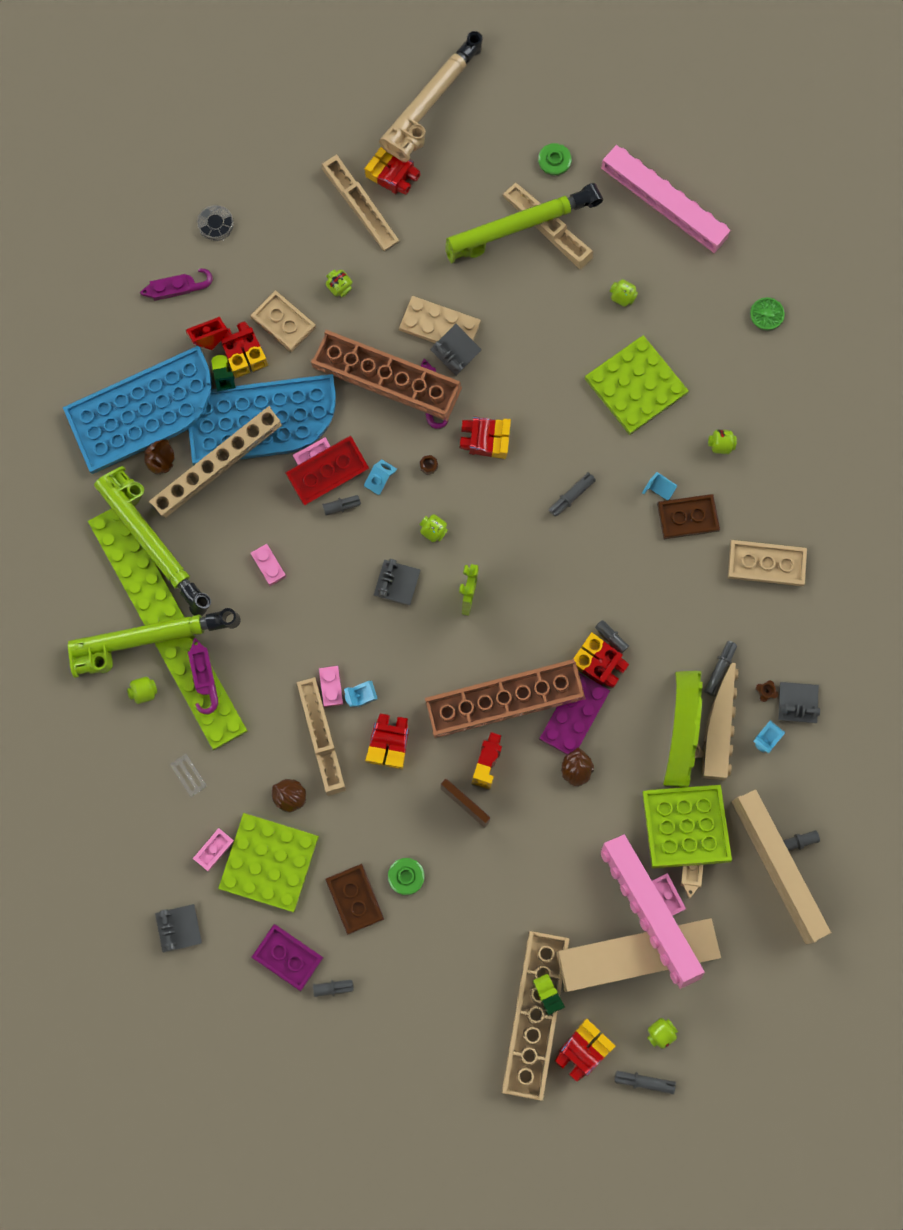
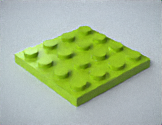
[584,335,689,435]
[642,785,732,869]
[218,813,319,913]

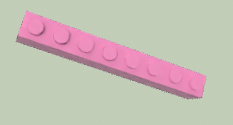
[601,145,731,254]
[601,834,705,989]

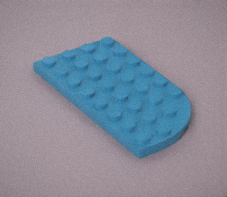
[63,346,212,474]
[189,374,336,465]

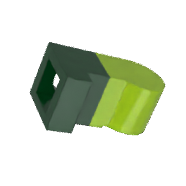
[211,355,236,391]
[533,973,565,1016]

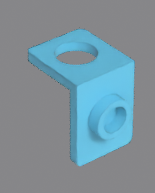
[364,460,397,495]
[642,472,677,500]

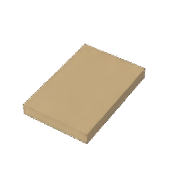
[250,290,316,352]

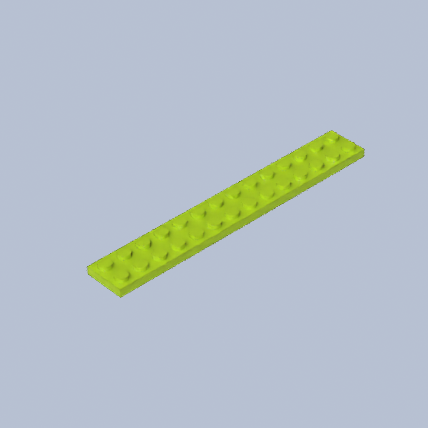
[88,508,248,750]

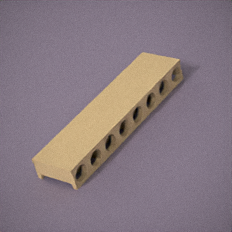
[149,406,282,518]
[732,789,831,944]
[555,918,721,992]
[502,931,570,1101]

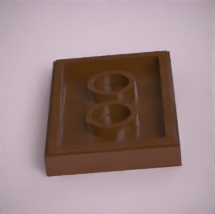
[657,494,720,539]
[440,779,490,828]
[325,864,384,935]

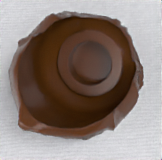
[144,439,175,475]
[561,747,594,787]
[272,779,306,813]

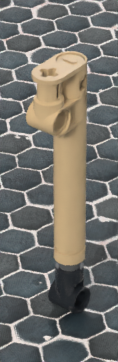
[379,31,483,162]

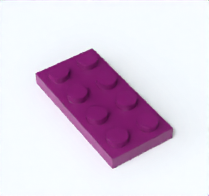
[539,673,610,755]

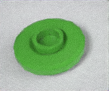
[538,143,571,175]
[750,297,785,330]
[388,858,424,895]

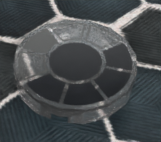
[197,205,234,241]

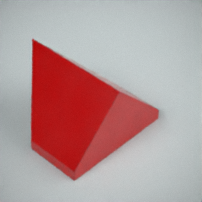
[186,317,228,351]

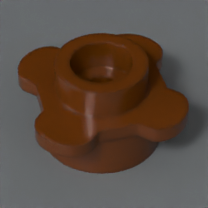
[756,680,778,702]

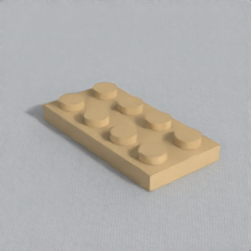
[399,296,481,343]
[728,540,807,586]

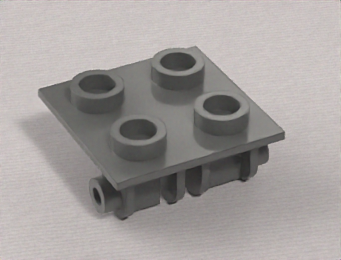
[430,323,482,376]
[374,559,421,605]
[778,682,820,723]
[155,904,202,953]

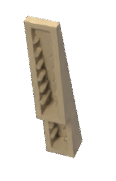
[322,154,399,251]
[503,183,593,270]
[297,677,346,796]

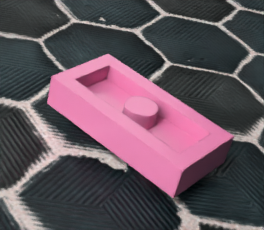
[292,437,330,465]
[251,544,286,586]
[319,666,343,707]
[193,828,234,872]
[652,873,686,916]

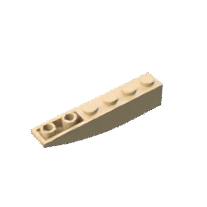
[701,663,738,780]

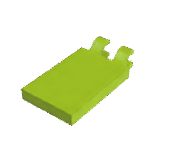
[459,564,479,616]

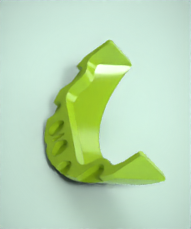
[663,671,703,788]

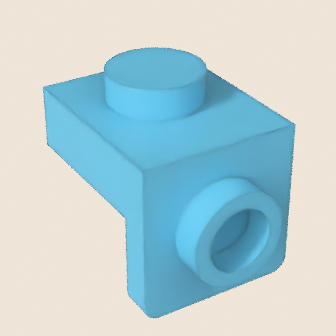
[344,681,378,707]
[754,721,785,754]

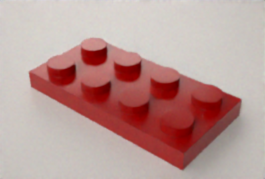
[285,435,369,505]

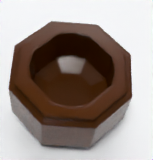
[420,455,438,475]

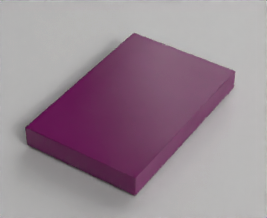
[251,924,324,991]

